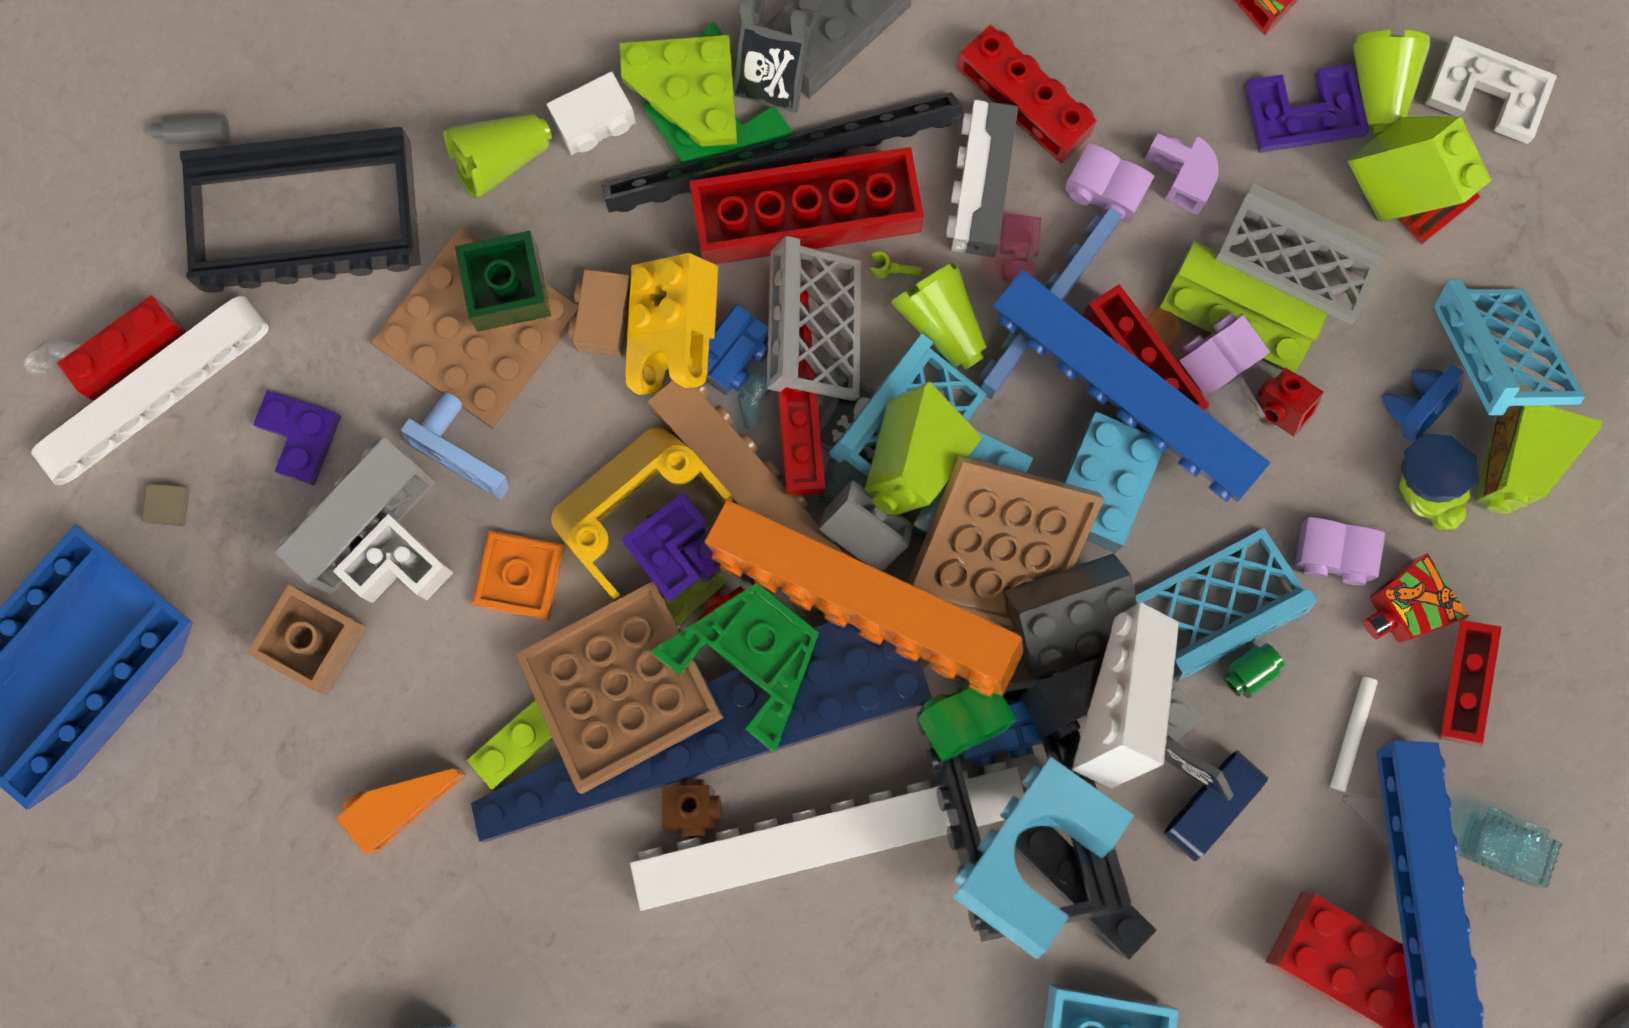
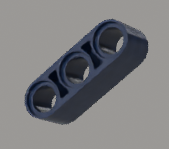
[1163,750,1268,862]

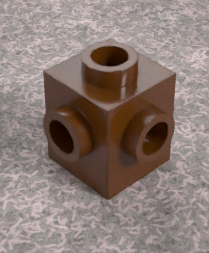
[662,779,722,838]

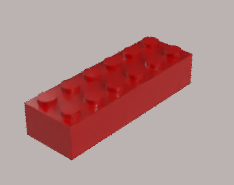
[690,147,924,265]

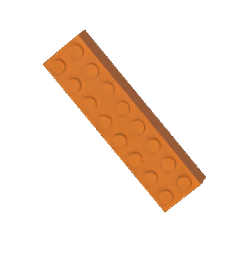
[705,500,1023,697]

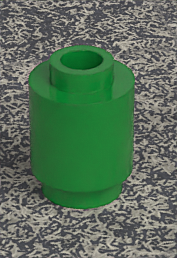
[1224,643,1285,698]

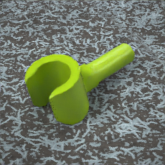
[870,251,922,279]

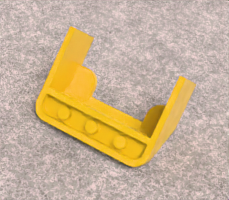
[551,427,733,601]

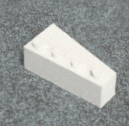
[1072,602,1179,789]

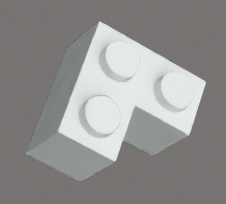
[333,514,454,603]

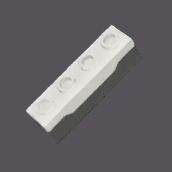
[946,100,1018,257]

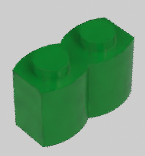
[918,681,1017,761]

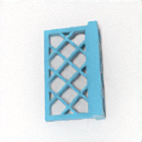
[1434,280,1586,415]
[828,333,987,477]
[1136,528,1317,682]

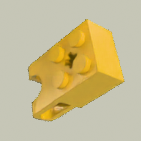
[625,253,718,395]

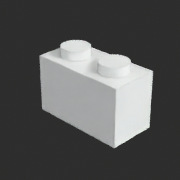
[547,71,636,155]

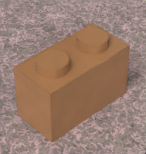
[569,269,631,357]

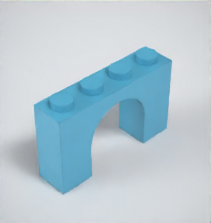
[953,757,1134,959]

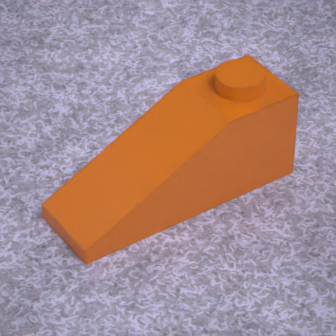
[336,768,467,855]

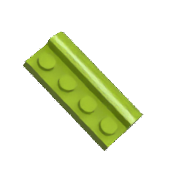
[1159,240,1328,373]

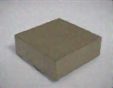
[142,484,190,526]

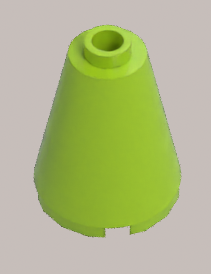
[1353,29,1430,136]
[443,114,552,198]
[891,261,986,370]

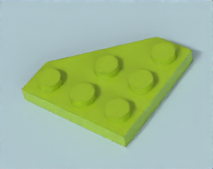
[620,35,737,147]

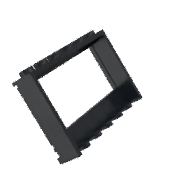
[180,126,421,293]
[917,672,1132,942]

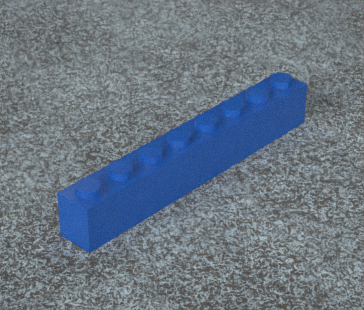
[993,270,1271,502]
[1376,740,1484,1028]

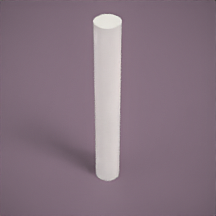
[1330,676,1378,792]

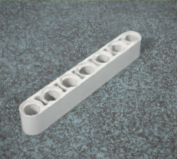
[31,296,269,485]

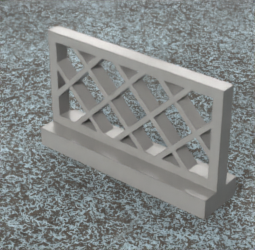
[1216,182,1389,326]
[766,236,861,401]

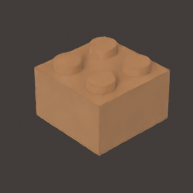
[247,584,368,694]

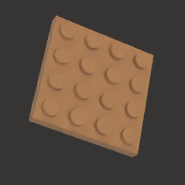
[371,226,578,429]
[907,456,1105,626]
[516,581,723,794]

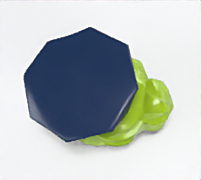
[1399,433,1479,531]

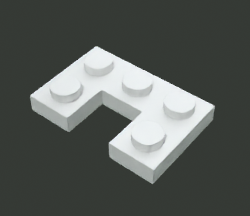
[1425,36,1557,144]

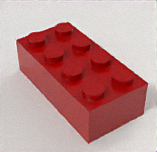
[1265,892,1415,1028]

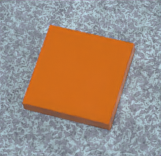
[472,530,565,620]

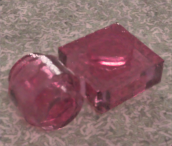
[1000,214,1041,286]

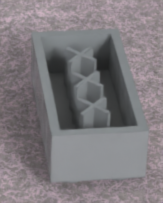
[274,437,436,594]

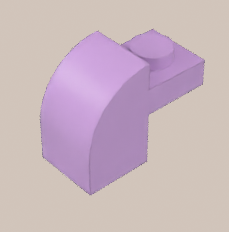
[1144,133,1219,216]

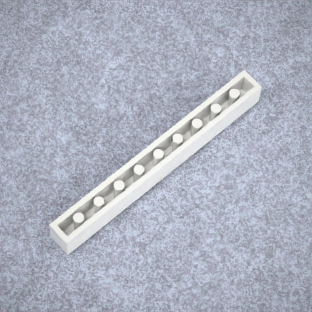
[630,761,1024,911]

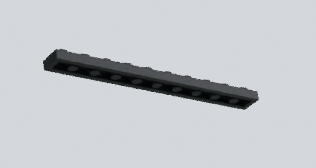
[601,92,963,213]

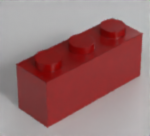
[57,295,186,401]
[1441,620,1502,747]

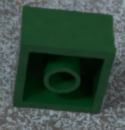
[455,231,552,332]

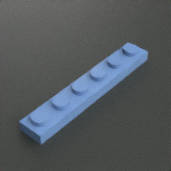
[980,207,1123,400]

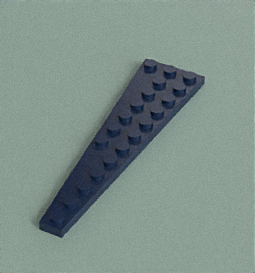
[471,621,932,843]

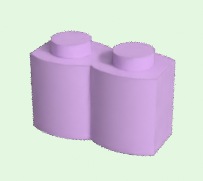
[1065,143,1154,222]
[1179,312,1270,396]
[1294,517,1385,586]

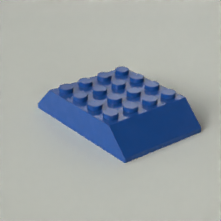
[0,524,193,809]

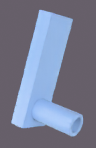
[400,392,509,500]

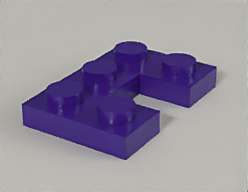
[1244,63,1370,153]

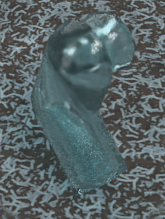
[738,373,772,429]

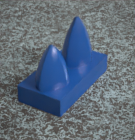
[1382,364,1464,443]

